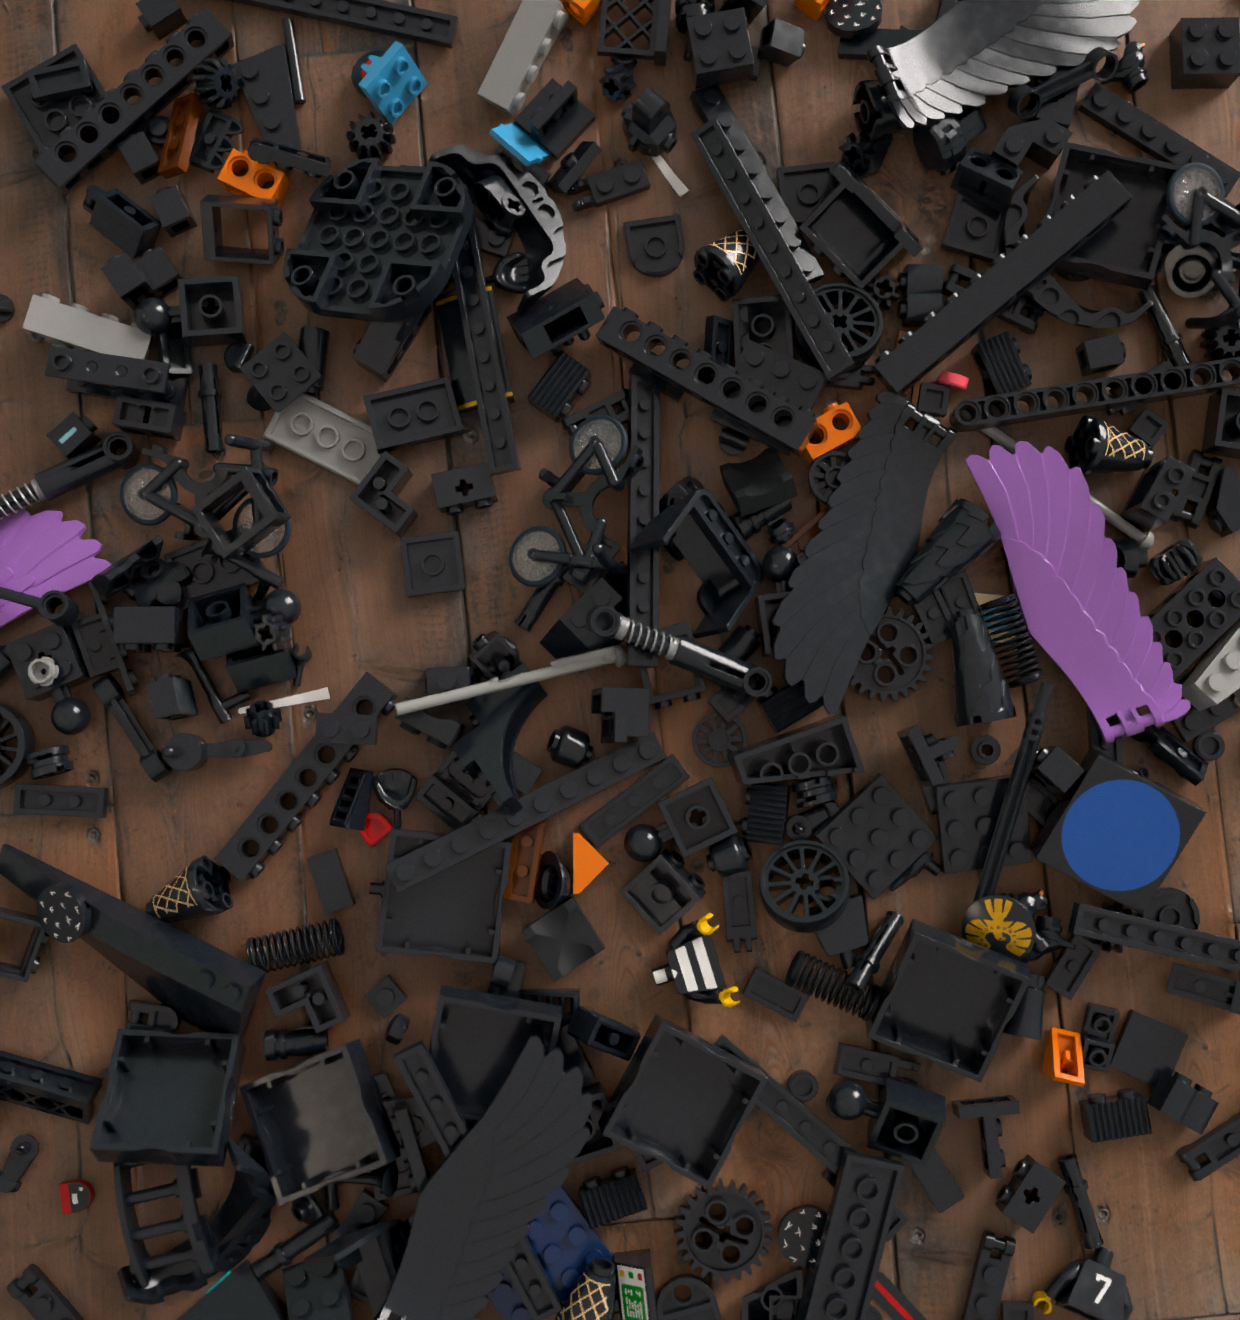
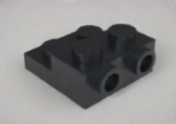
[619,848,706,936]

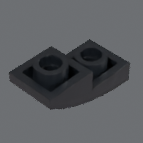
[1081,1002,1120,1073]

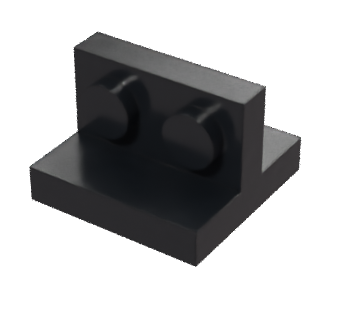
[514,78,595,160]
[896,725,962,786]

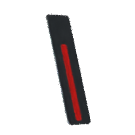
[872,1272,927,1320]

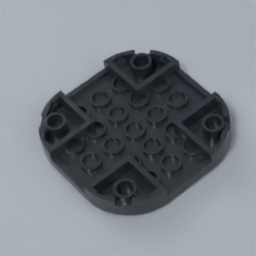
[283,158,473,322]

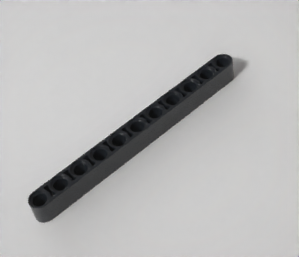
[949,357,1240,432]

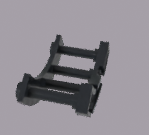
[113,1162,218,1288]

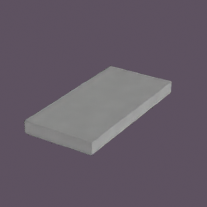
[263,393,383,485]

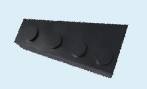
[728,714,865,785]

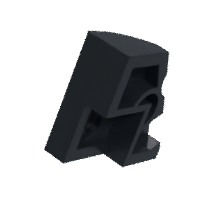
[91,536,164,598]
[741,1268,803,1320]

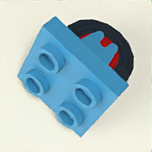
[351,41,428,125]

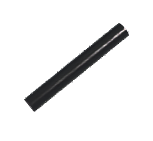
[282,18,306,105]

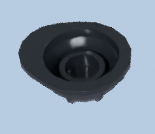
[1165,244,1218,298]
[535,851,573,909]

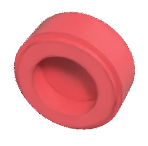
[938,371,969,391]

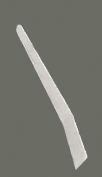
[651,154,689,197]
[238,687,330,714]

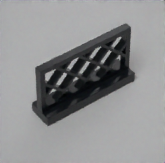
[597,0,672,66]

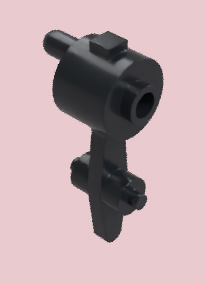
[162,733,273,771]

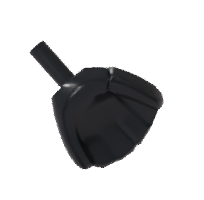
[485,252,529,294]
[372,768,417,828]

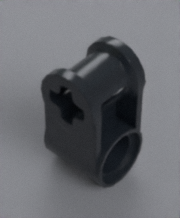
[469,175,526,234]

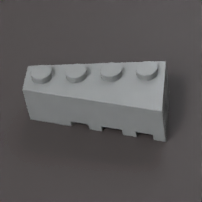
[477,0,569,116]
[22,293,154,360]
[1182,619,1240,711]

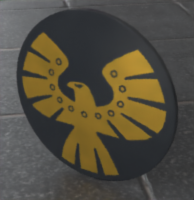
[962,895,1036,961]

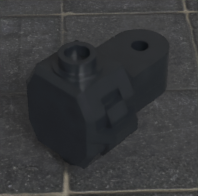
[621,87,678,157]
[913,107,987,175]

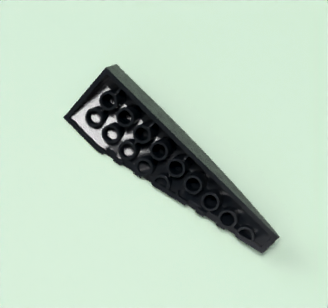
[0,843,266,1040]

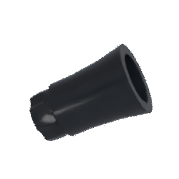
[1002,973,1046,1041]

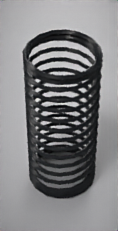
[979,593,1045,689]
[246,918,345,973]
[785,950,882,1022]

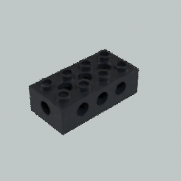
[1147,557,1240,681]

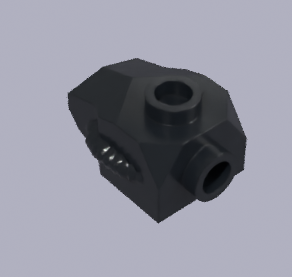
[468,631,522,680]

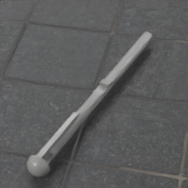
[960,410,1154,550]
[395,645,626,716]

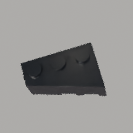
[353,304,432,382]

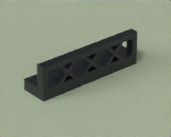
[0,1050,102,1125]

